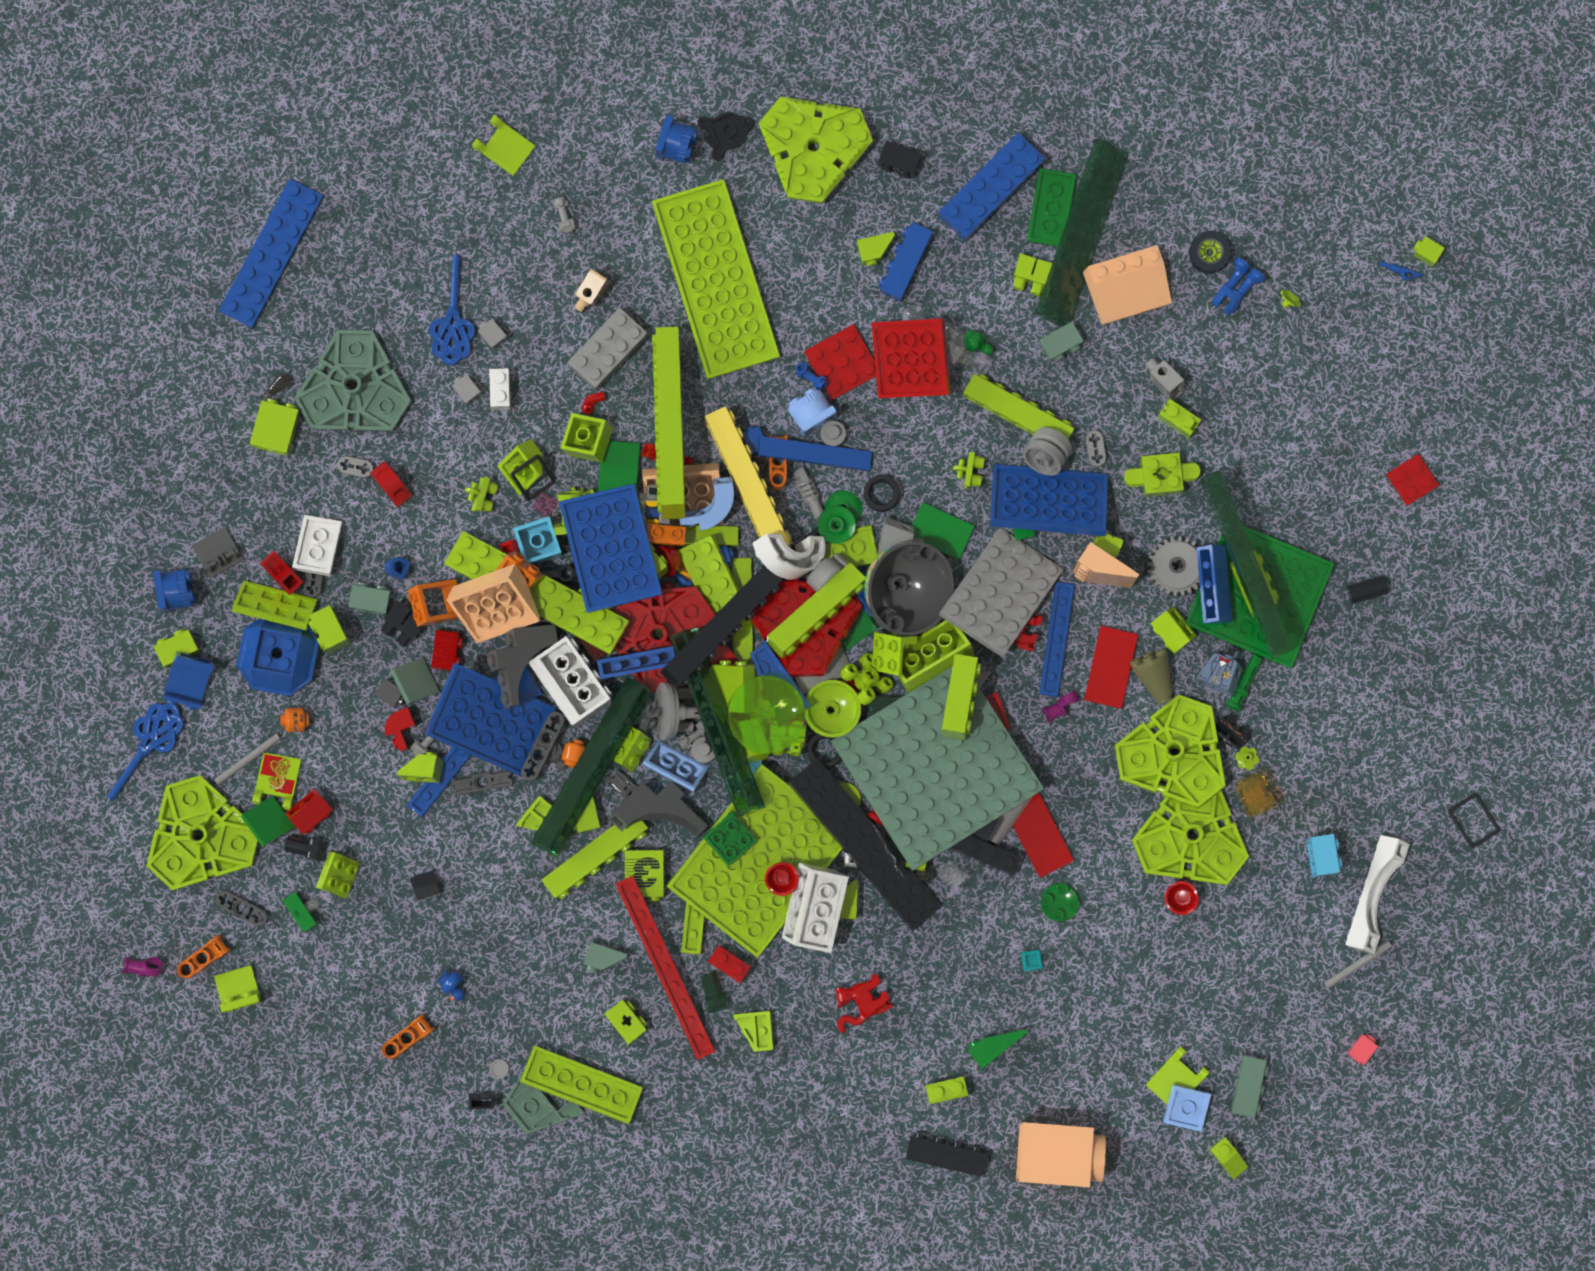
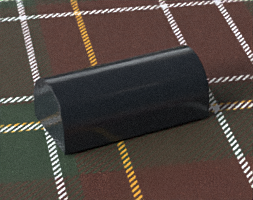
[1346,575,1389,605]

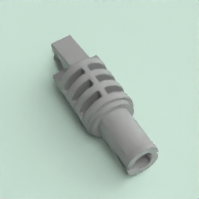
[794,468,823,520]

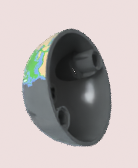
[864,541,954,636]

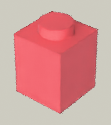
[1347,1034,1378,1065]

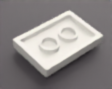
[292,515,342,576]

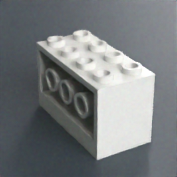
[528,636,613,729]
[782,863,849,953]

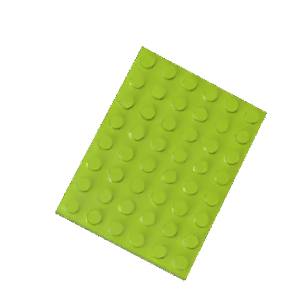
[666,764,842,958]

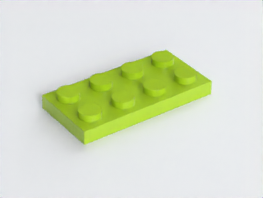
[678,534,739,615]
[232,581,317,630]

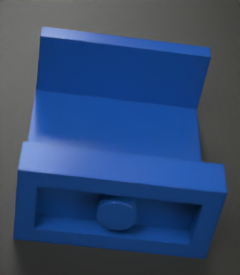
[163,651,214,710]

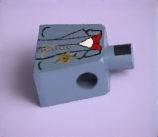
[1197,648,1242,697]

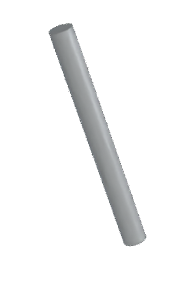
[214,733,281,785]
[1324,941,1392,989]

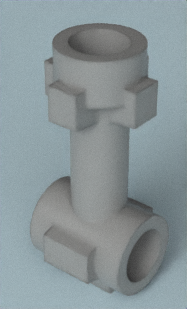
[553,197,575,234]
[678,719,707,750]
[411,736,435,756]

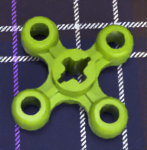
[840,653,893,705]

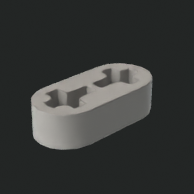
[1085,431,1106,467]
[337,456,374,478]

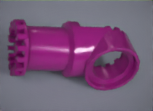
[1042,691,1079,723]
[123,957,162,977]

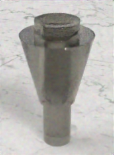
[260,372,292,401]
[915,860,934,883]

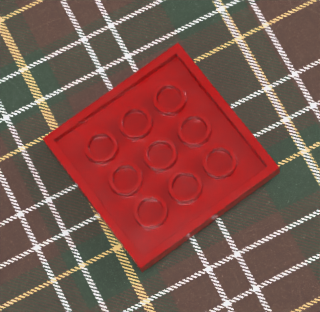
[871,318,951,398]

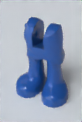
[1212,257,1266,316]

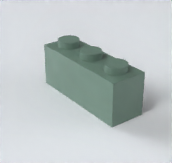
[1230,1055,1269,1118]

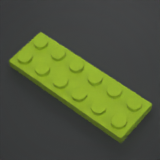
[520,1045,643,1125]

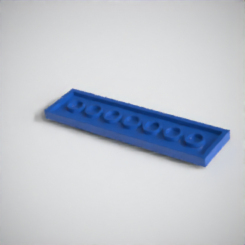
[218,179,324,329]

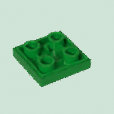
[241,796,295,847]
[703,812,757,866]

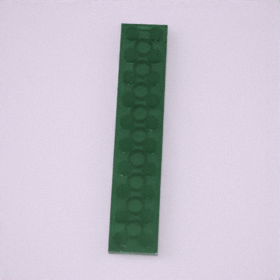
[1035,139,1128,327]

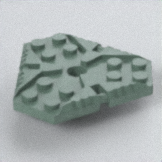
[294,330,411,432]

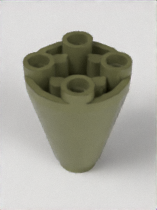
[1130,648,1173,704]

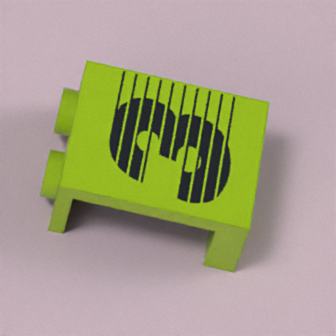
[625,850,664,902]

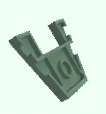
[502,1073,584,1135]

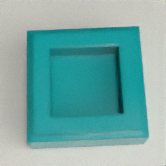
[1021,950,1043,972]

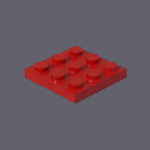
[804,324,876,401]

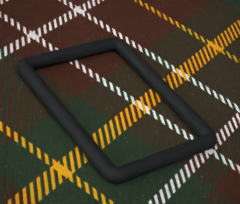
[511,455,555,501]
[1448,793,1500,848]

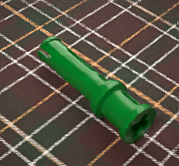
[1225,654,1263,712]

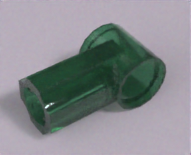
[701,972,727,1014]

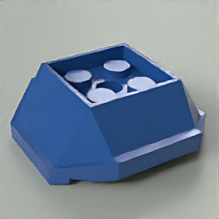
[236,619,320,697]

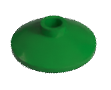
[824,490,862,528]
[817,506,856,544]

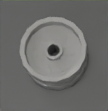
[1023,427,1072,476]

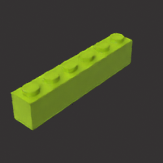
[962,374,1074,440]
[766,563,865,659]
[542,821,649,900]

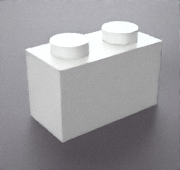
[489,368,511,410]

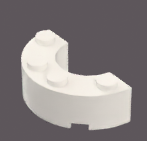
[753,534,825,580]

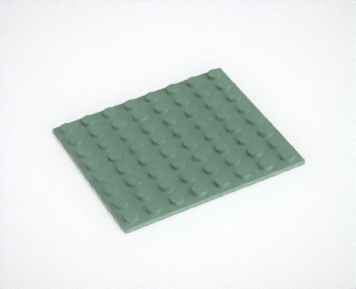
[831,666,1044,871]

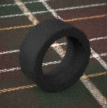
[863,475,900,512]
[807,734,841,769]

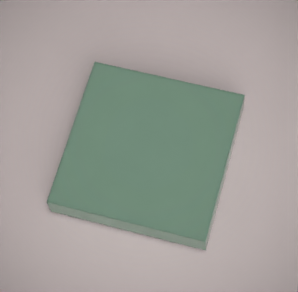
[390,658,440,705]

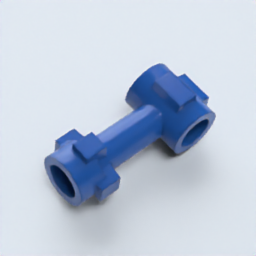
[795,362,828,391]

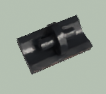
[1215,714,1250,750]

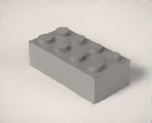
[567,307,648,391]

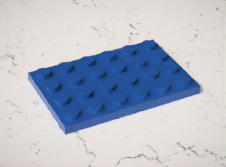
[990,464,1108,536]
[559,484,662,614]
[424,663,556,778]

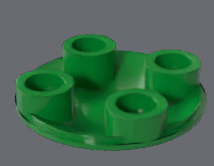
[1041,883,1080,922]

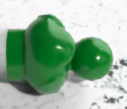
[962,329,993,356]

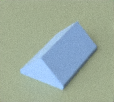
[643,740,709,793]

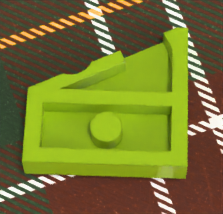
[516,796,569,835]
[733,1011,774,1052]

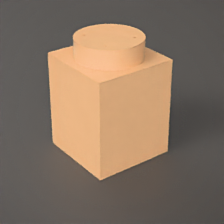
[1016,1122,1106,1187]

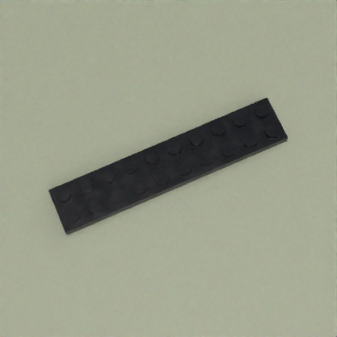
[788,758,942,931]

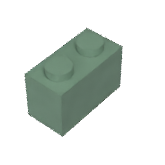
[1038,322,1083,363]
[348,582,392,616]

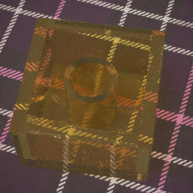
[1234,772,1276,820]

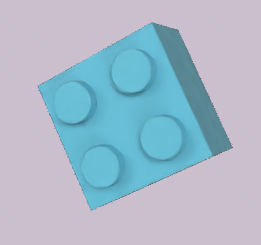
[513,517,563,565]
[1306,834,1342,878]

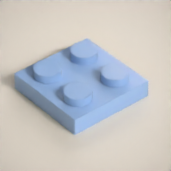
[1163,1084,1211,1132]

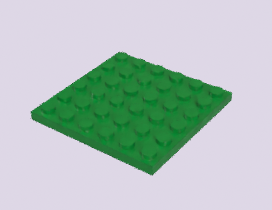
[1186,519,1335,669]

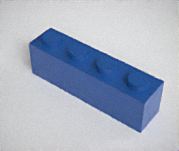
[878,222,933,302]
[1196,545,1232,625]
[597,646,676,679]

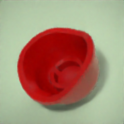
[654,545,681,577]
[765,862,799,896]
[1165,881,1199,915]

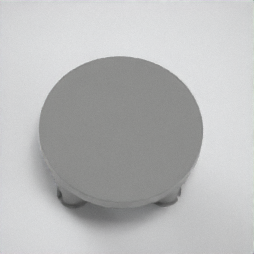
[654,682,702,740]

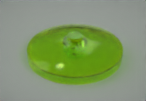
[727,676,805,754]

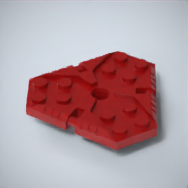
[750,578,862,677]
[608,587,715,693]

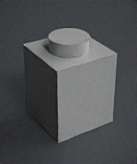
[477,319,508,351]
[452,374,482,406]

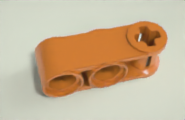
[769,435,788,491]
[177,934,231,979]
[382,1014,435,1060]

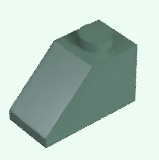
[583,942,628,973]

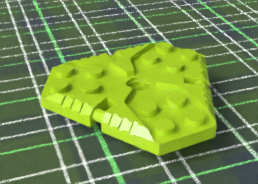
[759,96,873,204]
[1115,694,1226,809]
[146,775,258,891]
[1131,790,1249,885]

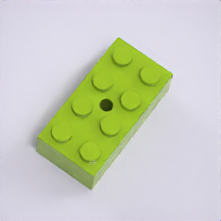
[896,620,975,693]
[942,654,981,740]

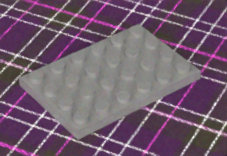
[939,528,1064,658]

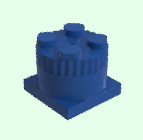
[655,115,698,164]
[153,569,197,614]

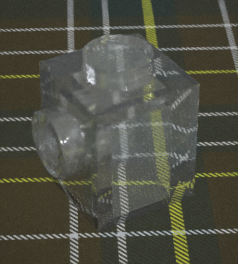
[937,861,968,892]

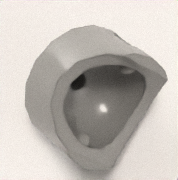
[820,421,846,447]
[691,737,717,764]

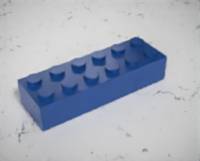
[938,133,1045,242]

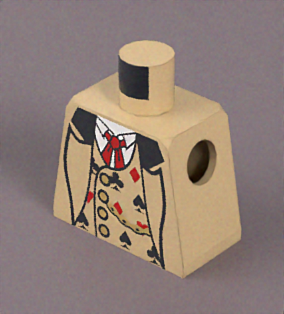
[574,269,612,313]

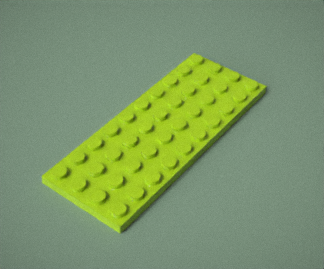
[652,179,780,380]

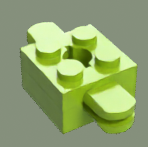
[1123,453,1200,497]

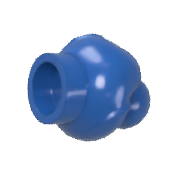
[438,970,465,1001]

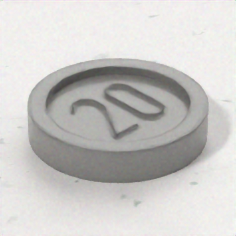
[489,1059,509,1079]

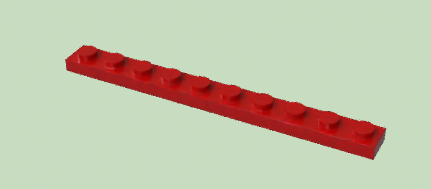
[615,875,715,1060]

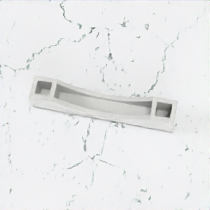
[1345,835,1410,954]

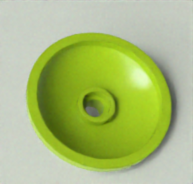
[803,680,861,738]

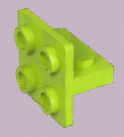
[316,852,360,899]

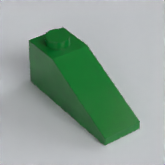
[967,1030,1028,1069]

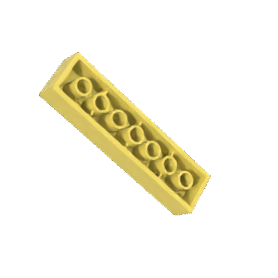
[705,406,792,547]

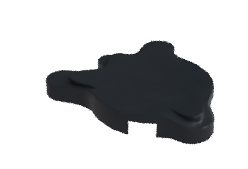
[697,112,753,161]

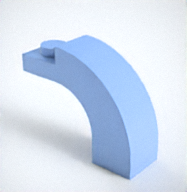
[679,476,734,530]

